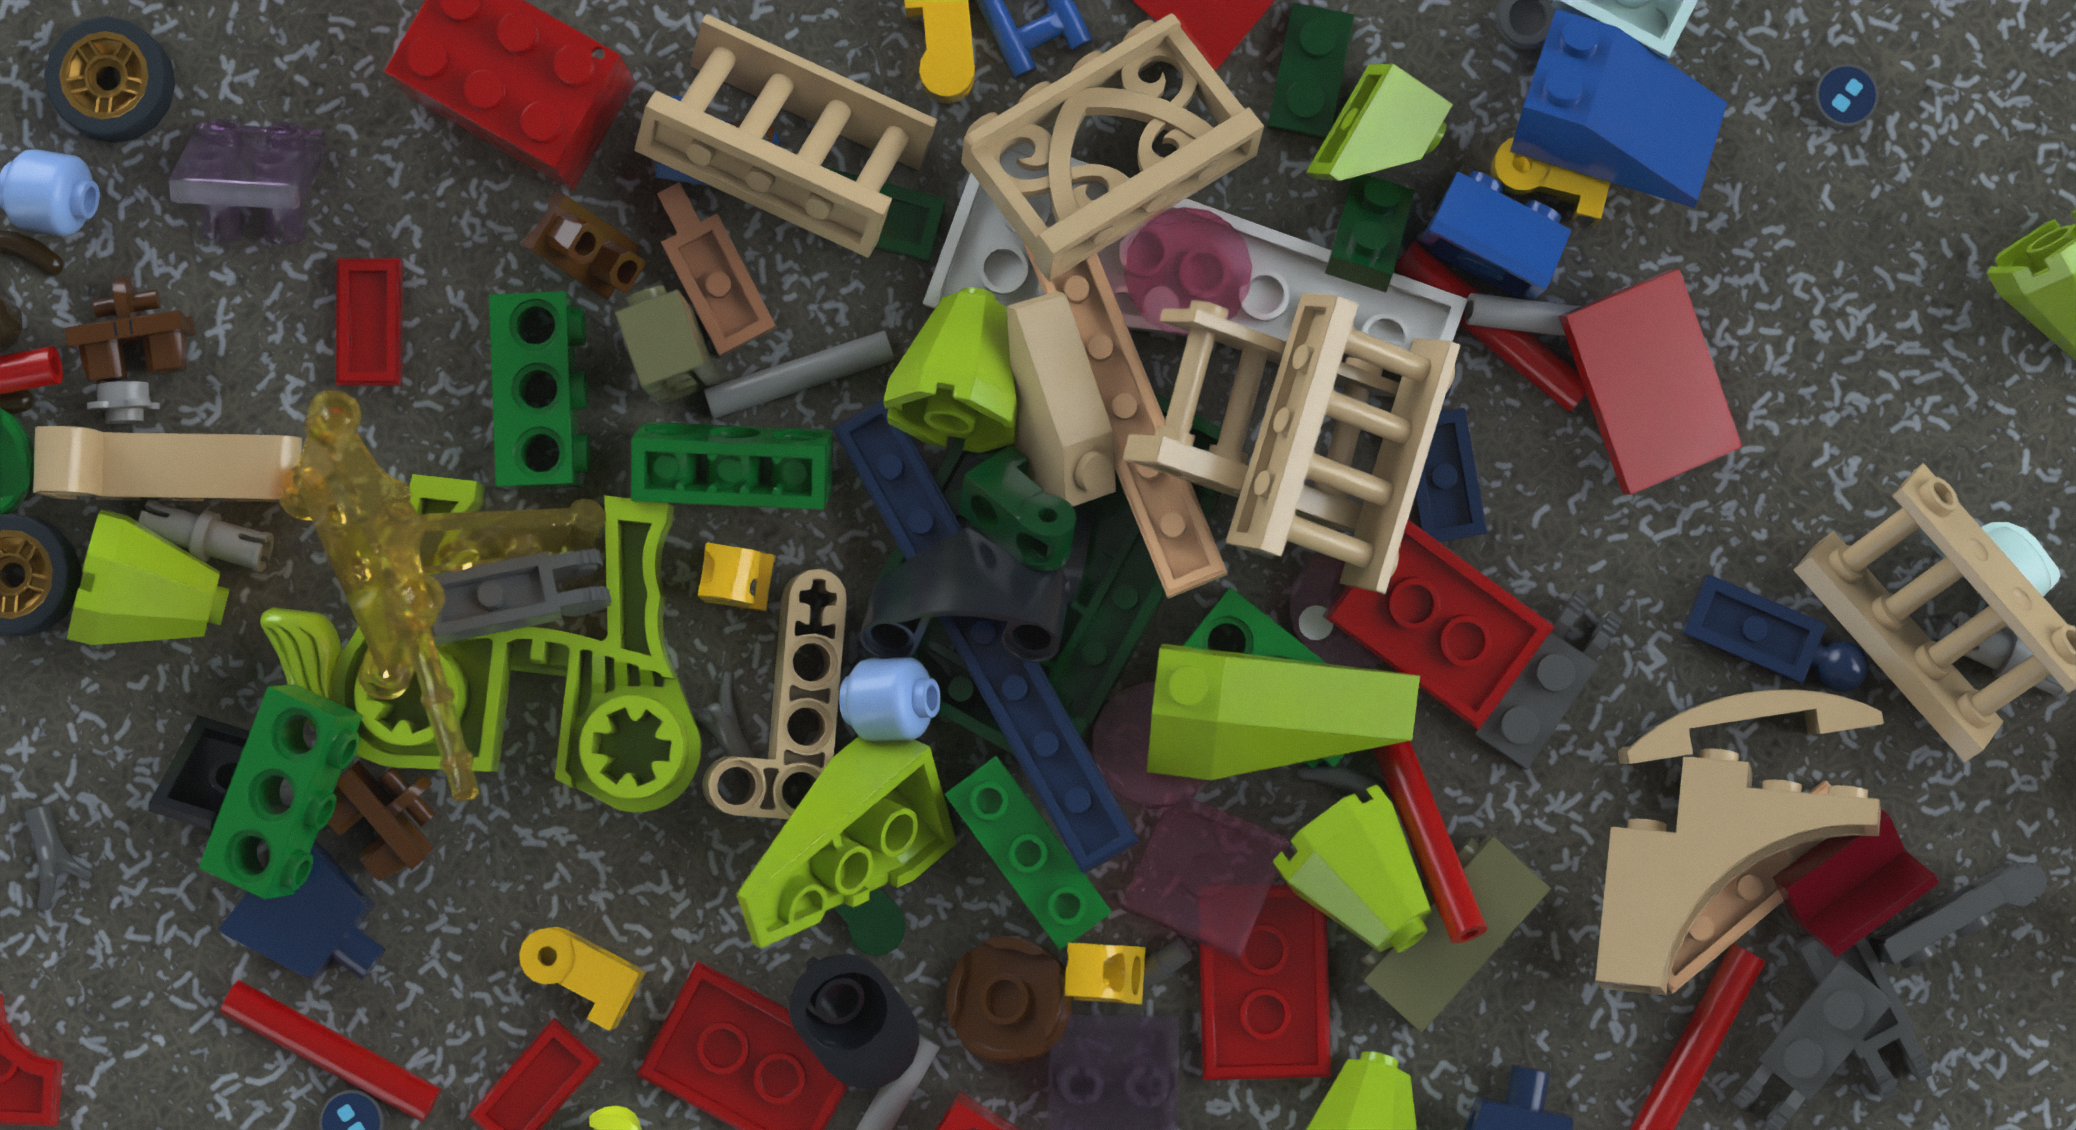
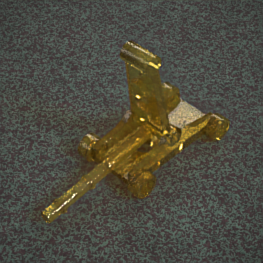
[279,390,606,801]

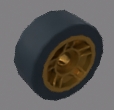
[44,16,175,143]
[0,514,81,636]

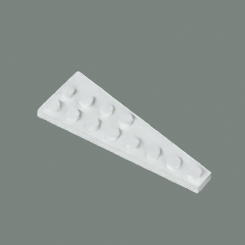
[923,143,1468,351]

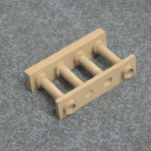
[634,14,937,258]
[1225,293,1461,594]
[1123,300,1400,532]
[1794,463,2076,763]

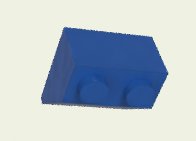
[1419,170,1572,300]

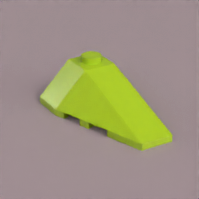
[1147,643,1420,780]
[736,736,957,949]

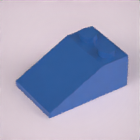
[1510,9,1727,208]

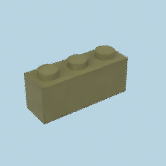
[615,285,721,405]
[1359,835,1551,1033]

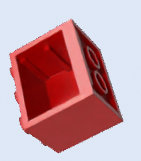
[384,0,636,191]

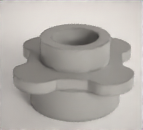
[87,381,160,424]

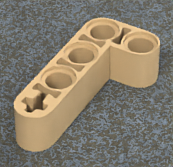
[33,426,302,503]
[702,569,847,819]

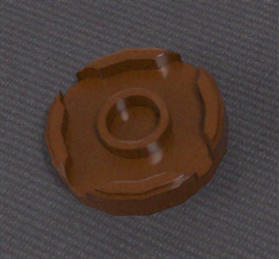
[945,936,1072,1064]

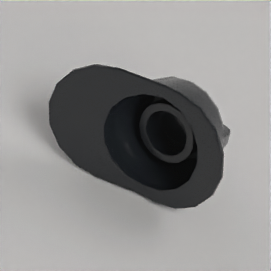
[789,953,919,1089]

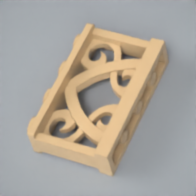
[961,13,1264,281]

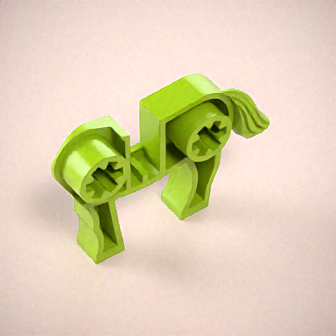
[260,474,702,813]

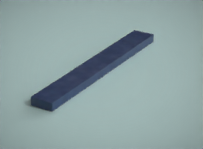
[832,398,1140,874]

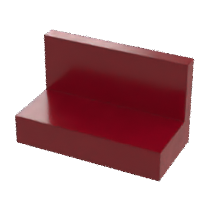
[1772,809,1939,957]

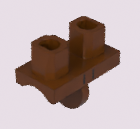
[521,189,645,300]
[65,276,195,384]
[327,760,435,881]

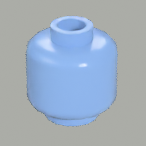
[0,149,100,237]
[839,657,940,742]

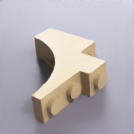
[1595,749,1881,996]

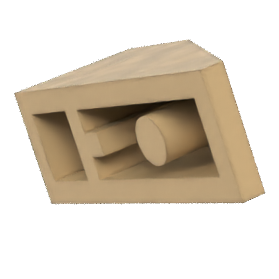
[1007,291,1116,507]

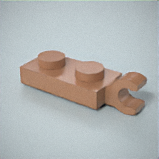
[657,182,777,357]

